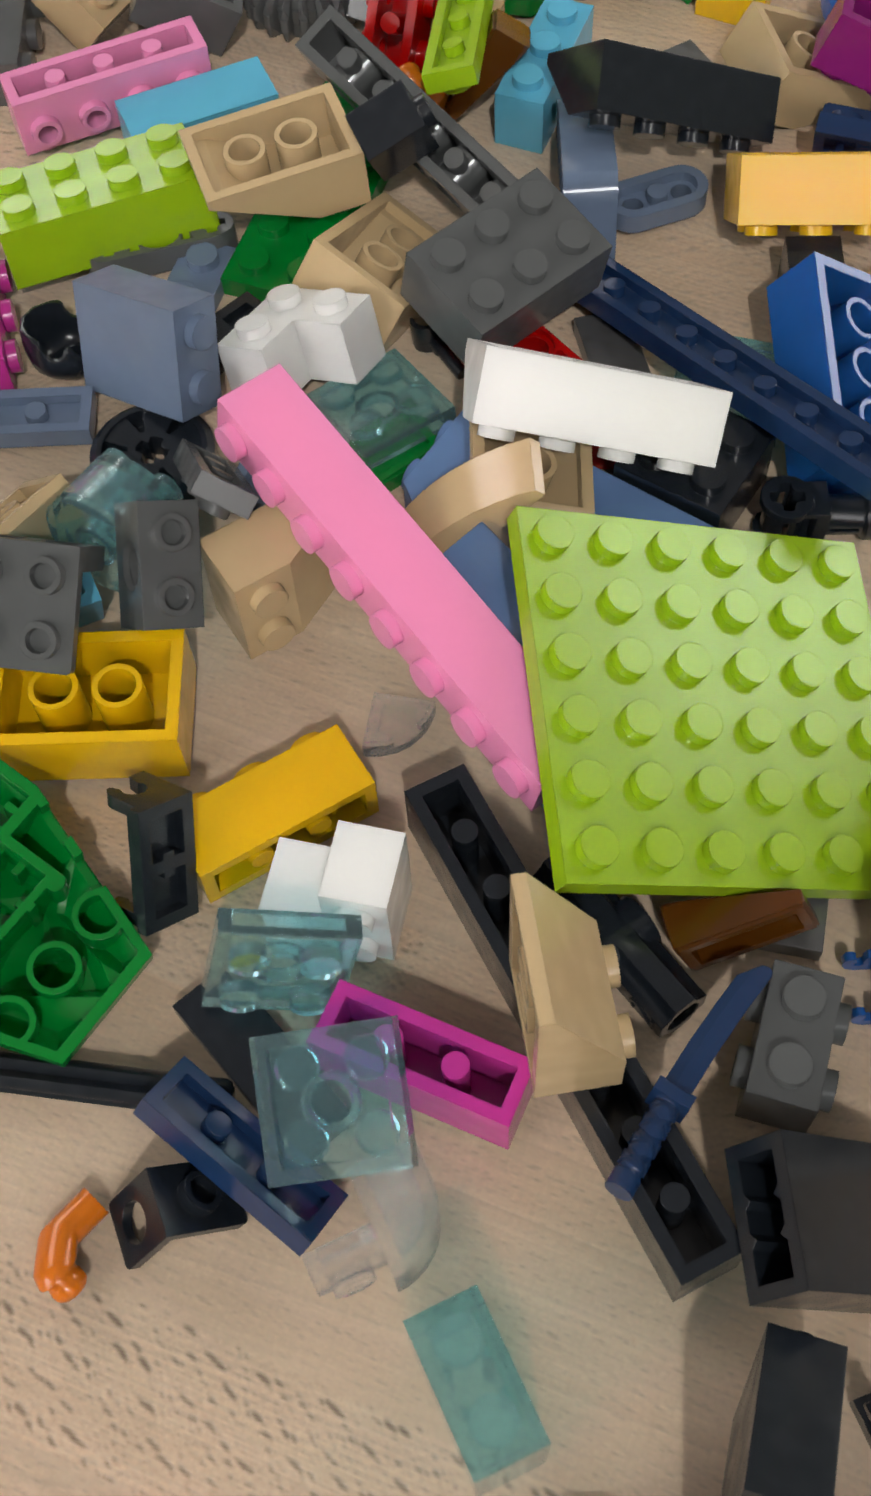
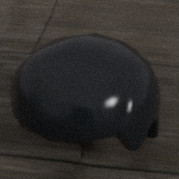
[19,300,84,379]

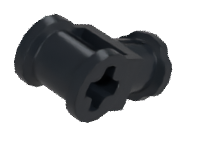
[751,475,871,540]

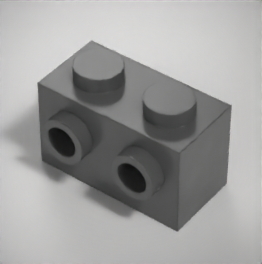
[729,959,852,1133]

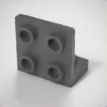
[0,534,105,675]

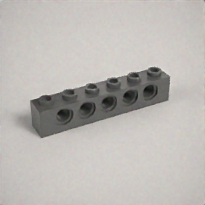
[295,4,518,214]

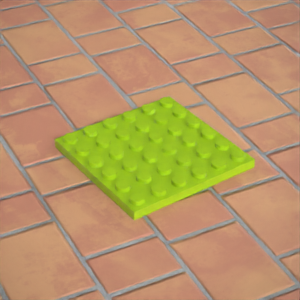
[507,506,871,899]

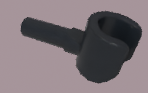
[409,318,465,380]

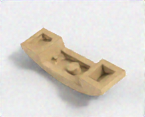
[405,438,545,553]

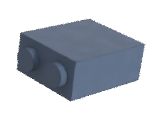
[72,264,222,423]

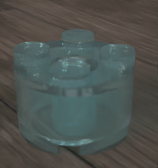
[46,448,183,592]

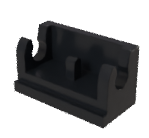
[107,771,199,937]

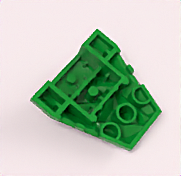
[0,759,153,1067]

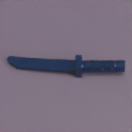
[604,965,773,1201]

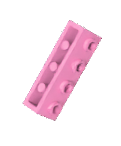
[0,15,211,156]

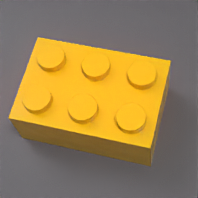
[723,151,871,236]
[0,629,197,781]

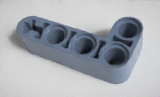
[557,99,618,260]

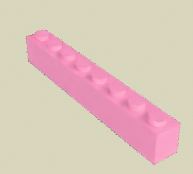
[214,363,543,812]

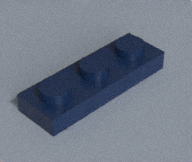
[133,1056,348,1257]

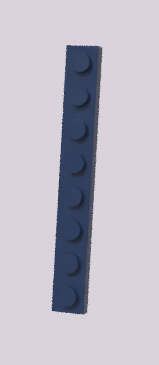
[577,257,871,501]

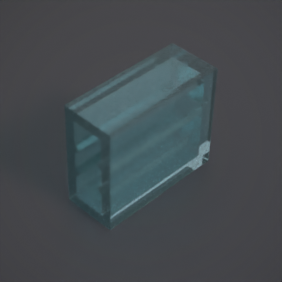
[403,1284,551,1496]

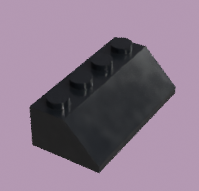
[547,39,781,154]

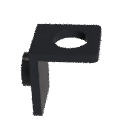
[109,1162,248,1270]

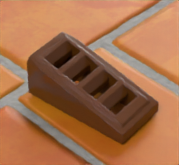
[444,8,530,121]
[660,889,819,971]

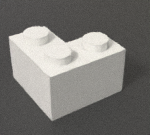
[218,284,386,390]
[258,820,412,962]

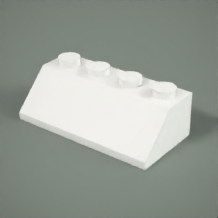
[463,338,733,475]

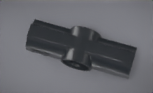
[533,857,706,1037]

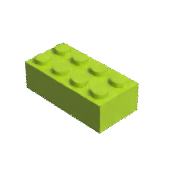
[0,122,220,290]

